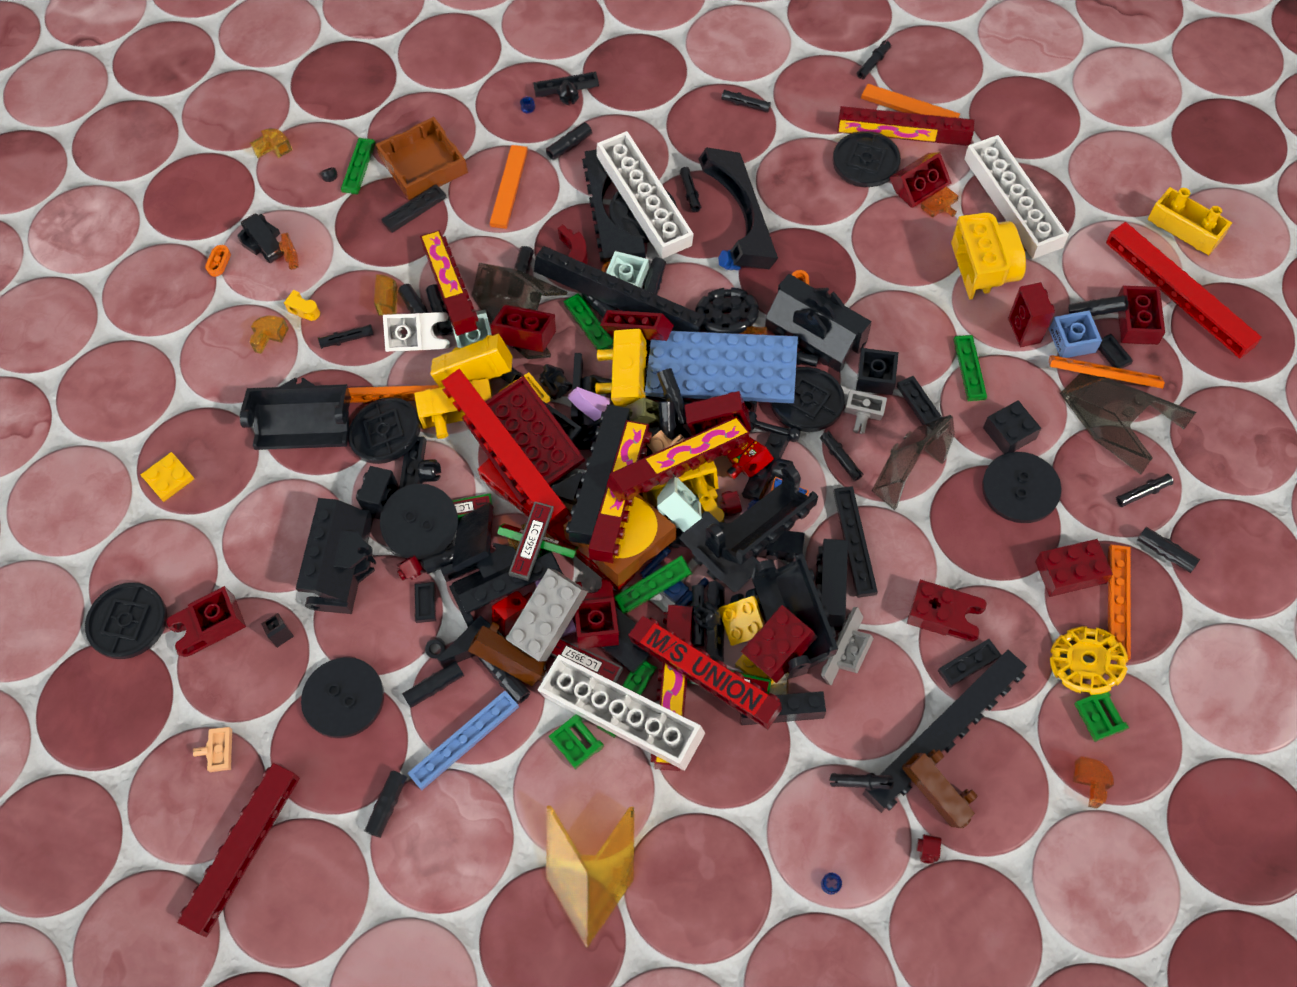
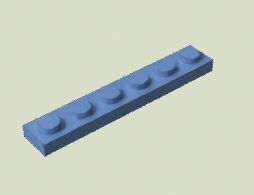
[407,691,519,791]

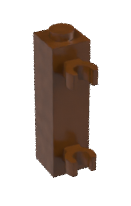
[468,622,547,686]
[901,749,978,828]

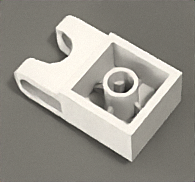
[383,312,450,351]

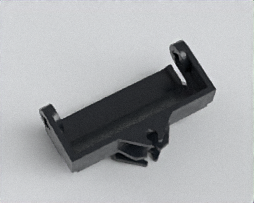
[765,274,872,373]
[240,377,351,450]
[705,464,818,565]
[295,498,376,614]
[449,543,563,627]
[751,554,838,679]

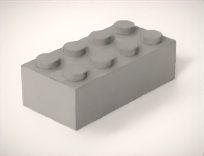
[506,568,588,661]

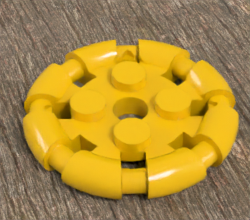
[1049,626,1128,695]

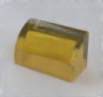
[374,274,398,316]

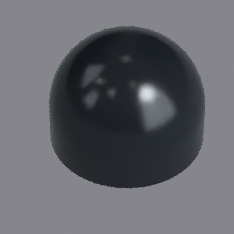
[320,167,338,182]
[425,637,446,659]

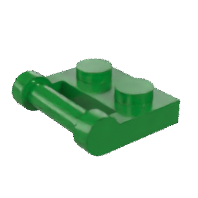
[1074,691,1129,742]
[549,714,604,770]

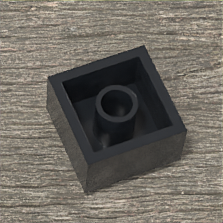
[856,348,899,395]
[983,400,1042,454]
[356,466,399,519]

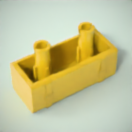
[1147,187,1233,256]
[595,329,647,407]
[430,334,513,388]
[414,378,493,439]
[639,461,718,507]

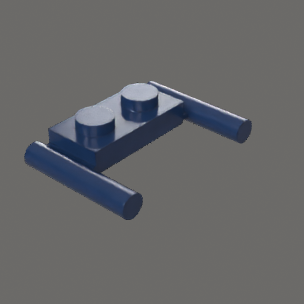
[639,547,709,606]

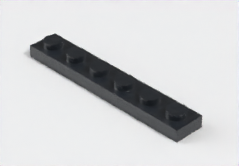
[833,486,878,598]

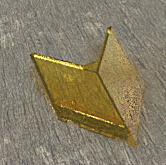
[546,805,635,948]

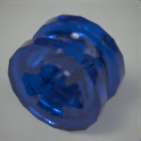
[520,97,535,113]
[821,873,842,895]

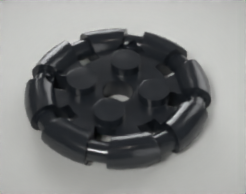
[695,287,759,334]

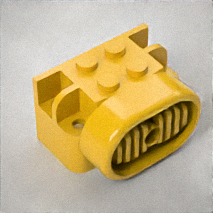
[951,213,1026,300]

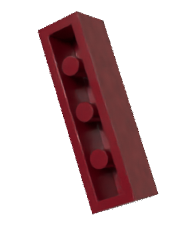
[600,310,674,341]

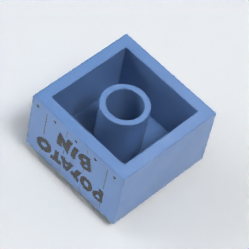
[1049,311,1102,358]

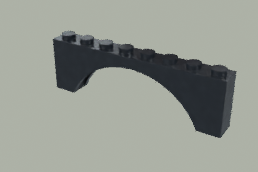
[699,147,778,269]
[582,149,646,264]

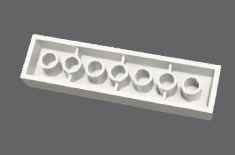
[597,131,694,259]
[964,135,1069,259]
[538,655,705,771]

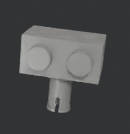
[844,389,887,434]

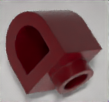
[720,491,742,516]
[397,555,423,581]
[916,834,941,864]

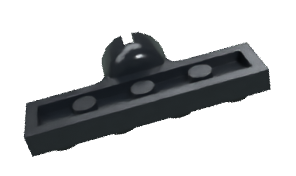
[533,72,599,105]
[742,433,795,501]
[399,436,441,489]
[693,581,725,663]

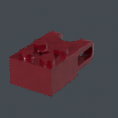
[575,578,619,649]
[906,579,987,642]
[167,586,246,657]

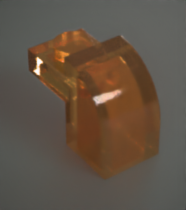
[1073,756,1114,809]

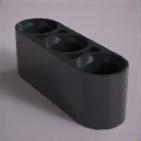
[240,213,285,263]

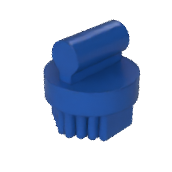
[718,250,741,271]

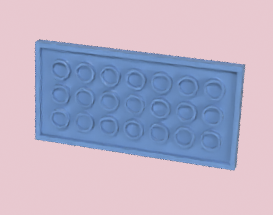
[645,331,798,403]

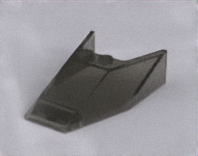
[472,263,568,359]
[1060,373,1197,475]
[871,415,955,510]

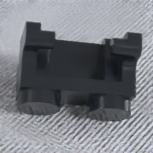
[539,364,573,400]

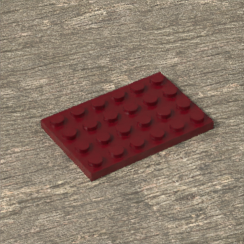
[462,376,585,505]

